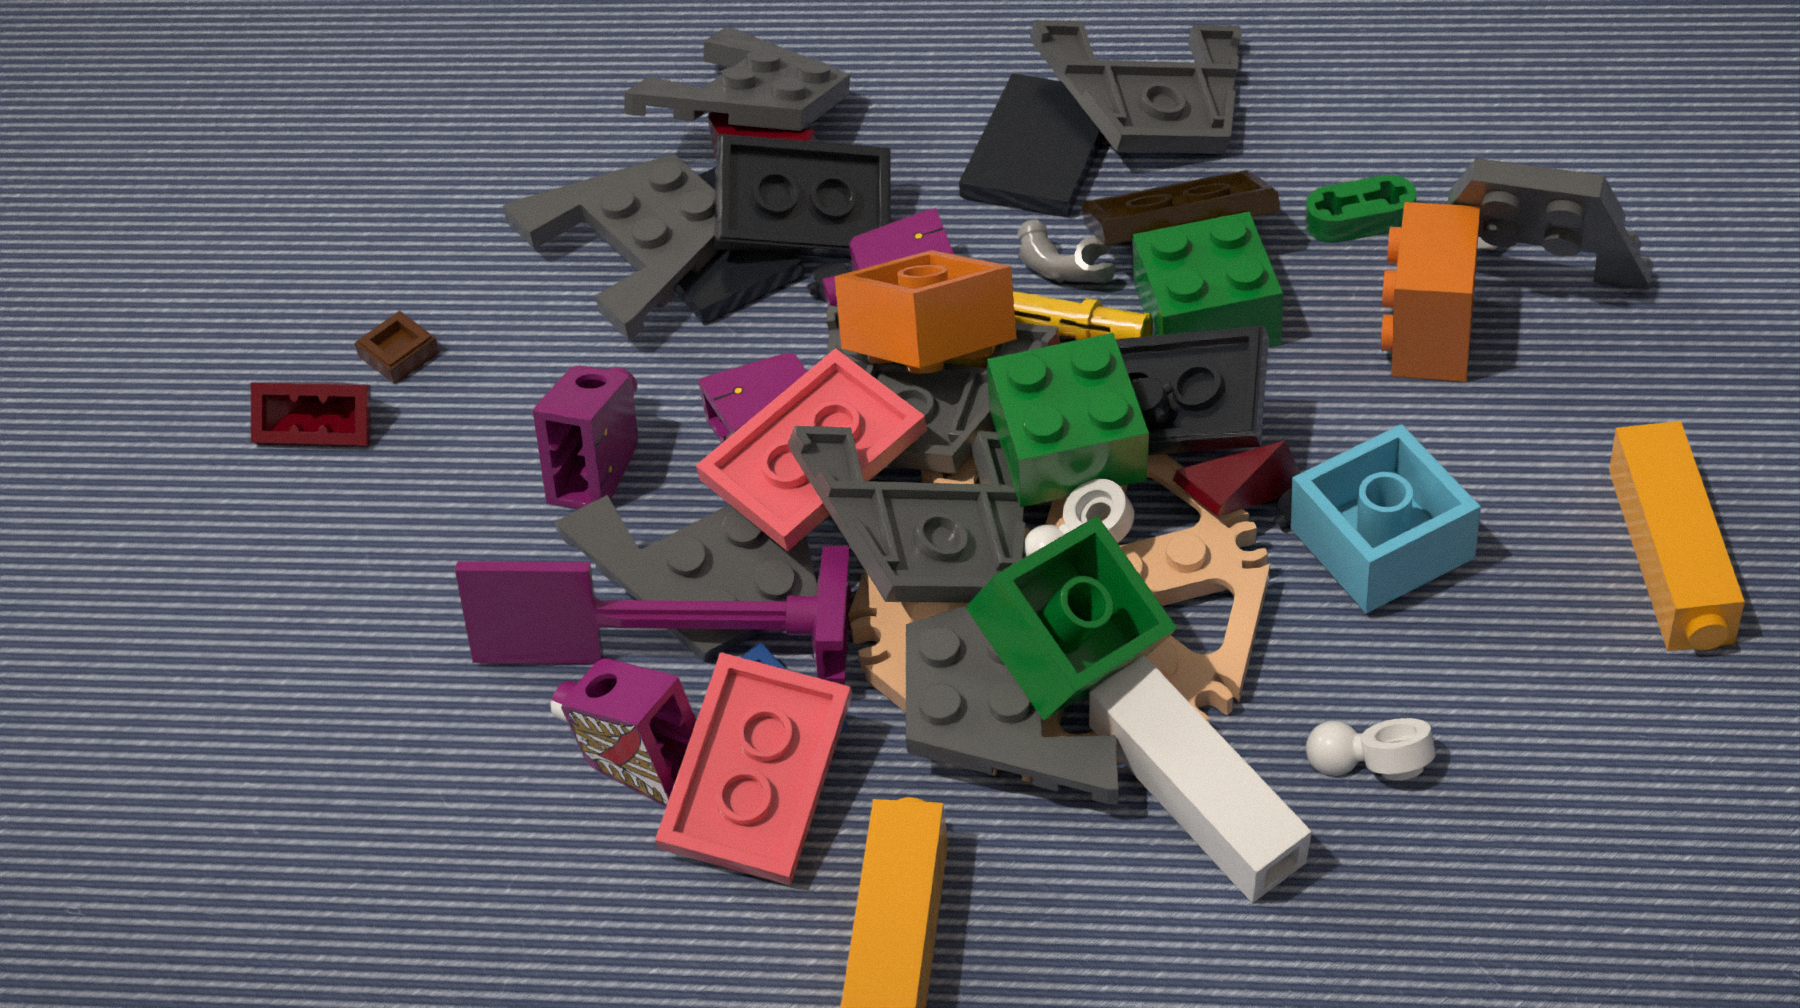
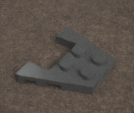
[1030,20,1242,154]
[624,27,850,131]
[503,154,720,340]
[1446,158,1653,290]
[826,305,1061,474]
[788,426,1026,603]
[556,430,817,662]
[906,606,1118,804]

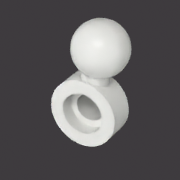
[1022,479,1134,558]
[1306,718,1435,781]

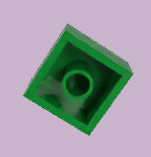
[1132,212,1283,348]
[987,333,1149,507]
[965,515,1178,721]

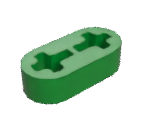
[1305,175,1417,243]

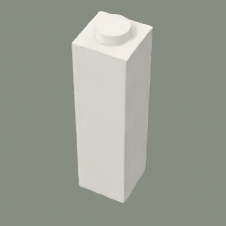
[1089,655,1312,904]

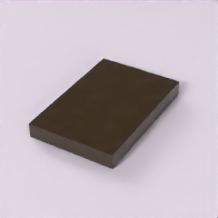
[1081,170,1281,245]

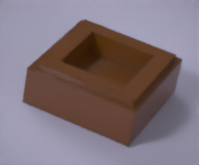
[354,311,440,385]

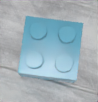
[1291,424,1481,614]

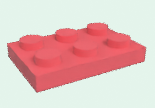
[696,348,927,552]
[655,652,852,886]

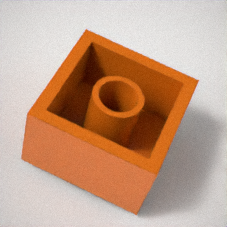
[1381,202,1480,382]
[835,250,1017,374]

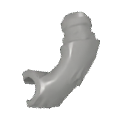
[1018,220,1116,284]

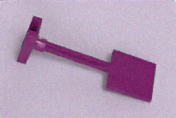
[455,546,852,685]

